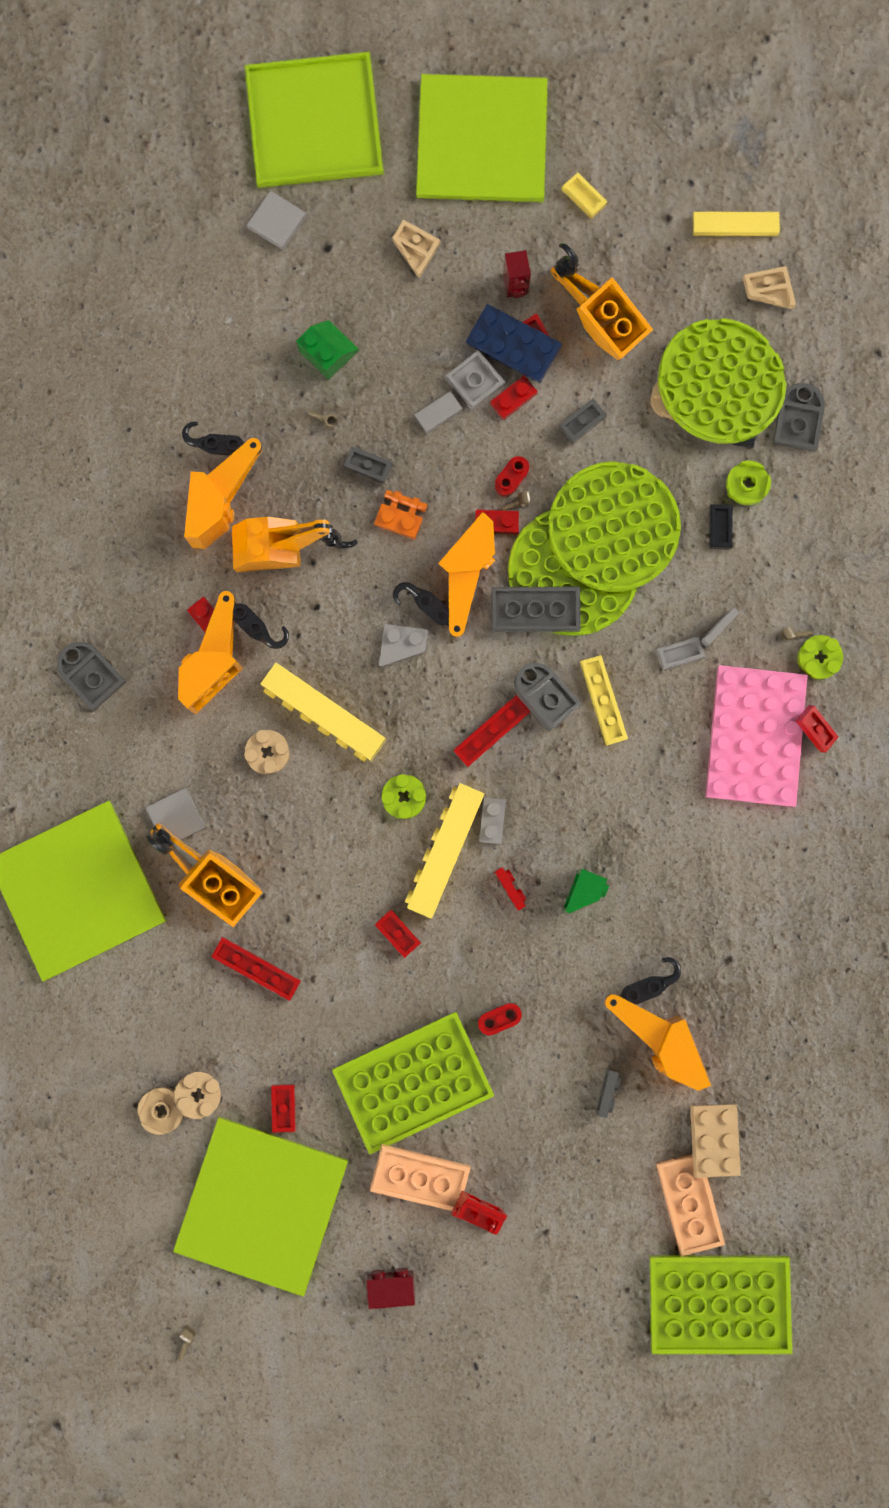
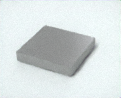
[247,191,307,250]
[445,350,506,411]
[146,788,206,845]

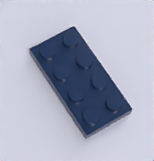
[466,304,562,384]

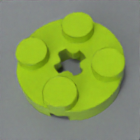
[726,460,771,506]
[797,635,843,680]
[381,774,426,819]

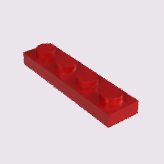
[453,695,531,768]
[211,937,302,1001]

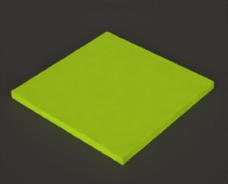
[244,51,384,188]
[416,74,548,202]
[0,801,167,982]
[173,1116,349,1297]

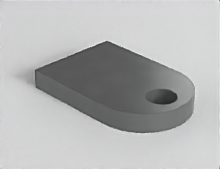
[772,383,825,452]
[57,642,127,711]
[514,663,582,732]

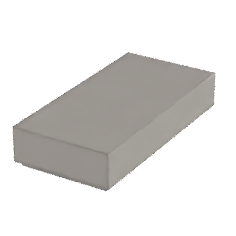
[415,392,462,434]
[701,608,740,648]
[656,636,706,671]

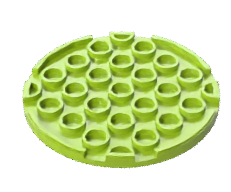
[658,318,786,444]
[548,461,681,592]
[508,510,637,636]

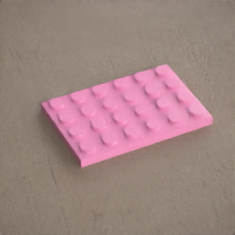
[705,665,807,807]

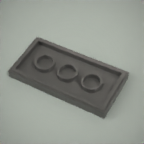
[491,587,580,632]

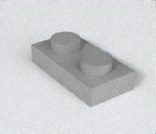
[479,797,506,845]

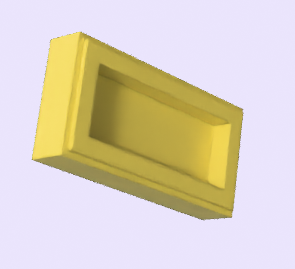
[562,172,607,219]

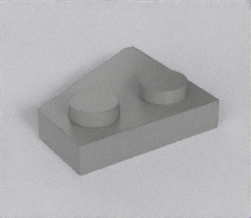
[379,624,428,667]

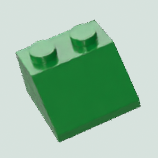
[296,320,359,380]
[562,869,609,914]

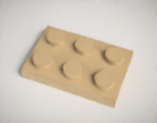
[690,1104,741,1178]

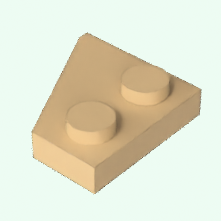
[393,220,441,278]
[743,266,796,309]

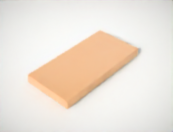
[370,1144,471,1211]
[655,1154,725,1256]

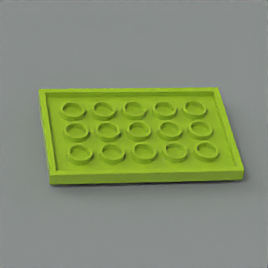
[332,1011,495,1155]
[649,1255,792,1354]

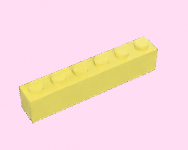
[261,663,386,762]
[405,783,485,919]

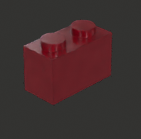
[503,250,531,298]
[366,1268,416,1310]

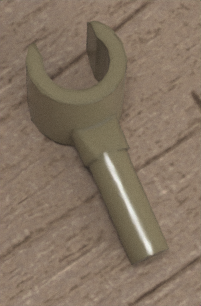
[308,410,338,430]
[502,491,531,511]
[780,626,813,641]
[177,1325,196,1361]

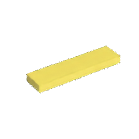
[693,212,780,236]
[579,655,628,746]

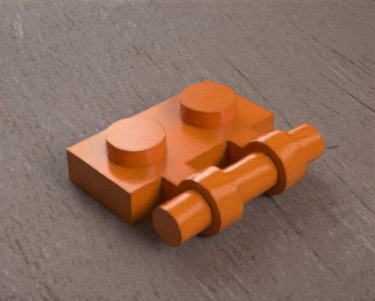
[374,490,428,540]

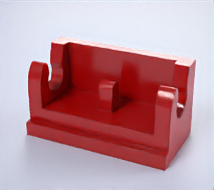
[451,1190,507,1235]

